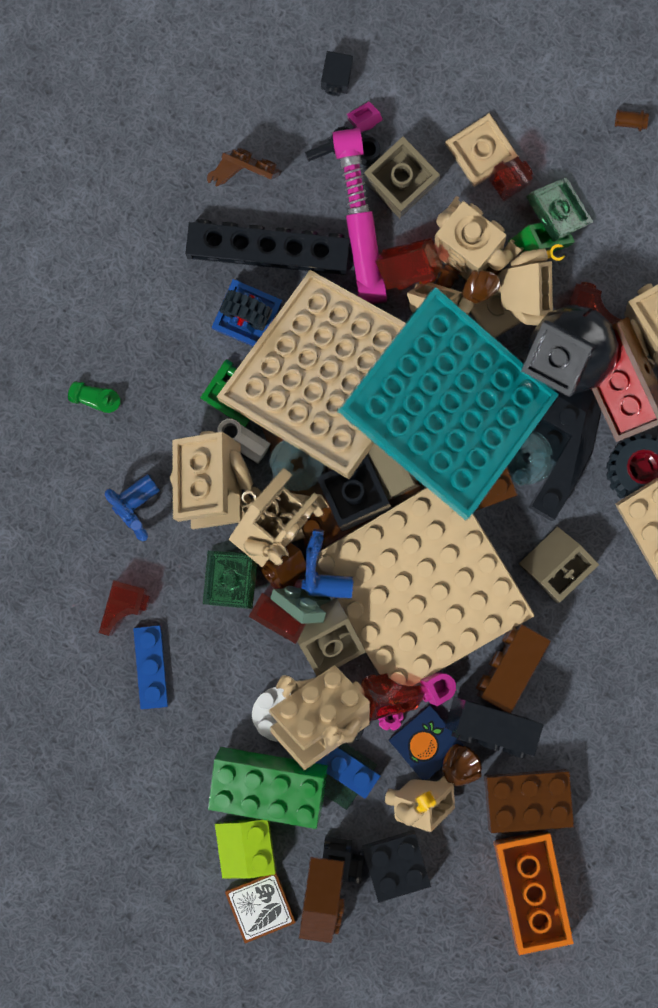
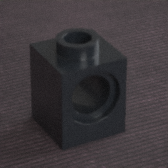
[321,51,353,96]

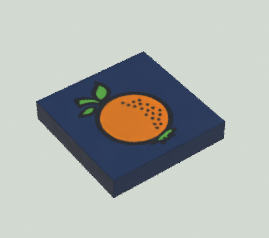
[389,705,464,780]

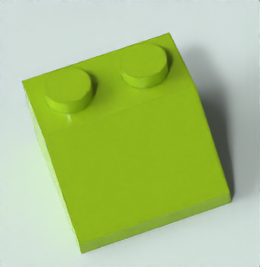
[215,818,276,878]

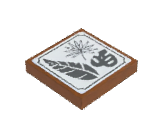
[225,872,296,943]

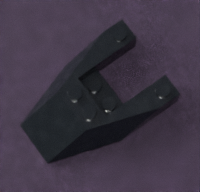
[524,389,601,521]

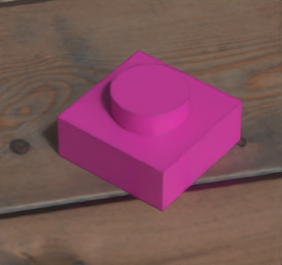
[347,101,383,133]

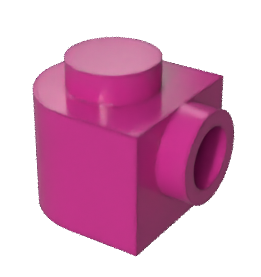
[418,672,456,706]

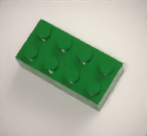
[208,747,328,829]

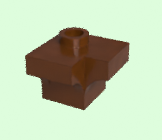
[257,543,306,589]

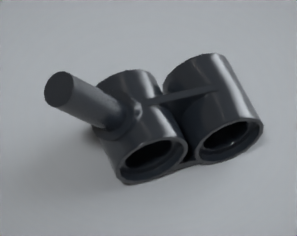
[304,126,380,166]

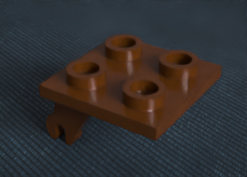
[207,148,282,187]

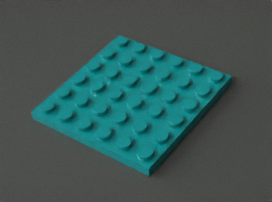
[337,287,559,520]

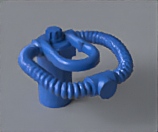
[105,474,160,541]
[302,529,353,598]

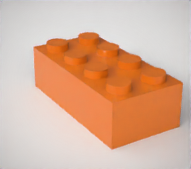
[493,830,574,955]

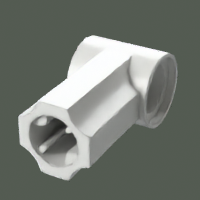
[218,419,271,464]

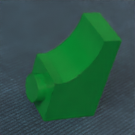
[508,222,575,254]

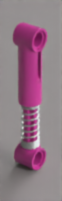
[332,128,387,304]

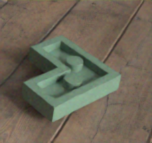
[271,586,332,624]

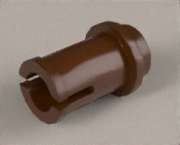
[614,109,649,132]
[436,265,459,289]

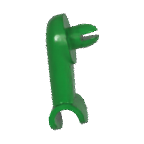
[68,382,120,413]

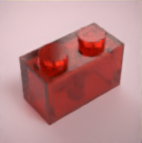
[375,238,443,290]
[248,593,306,644]

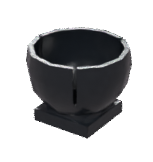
[521,304,619,397]

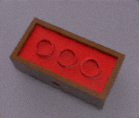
[592,317,658,442]

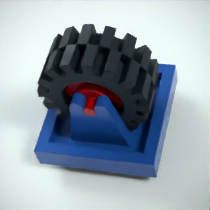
[211,279,282,347]

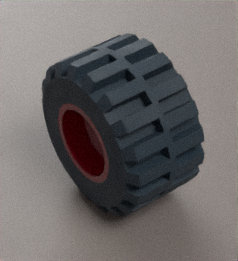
[606,434,658,499]

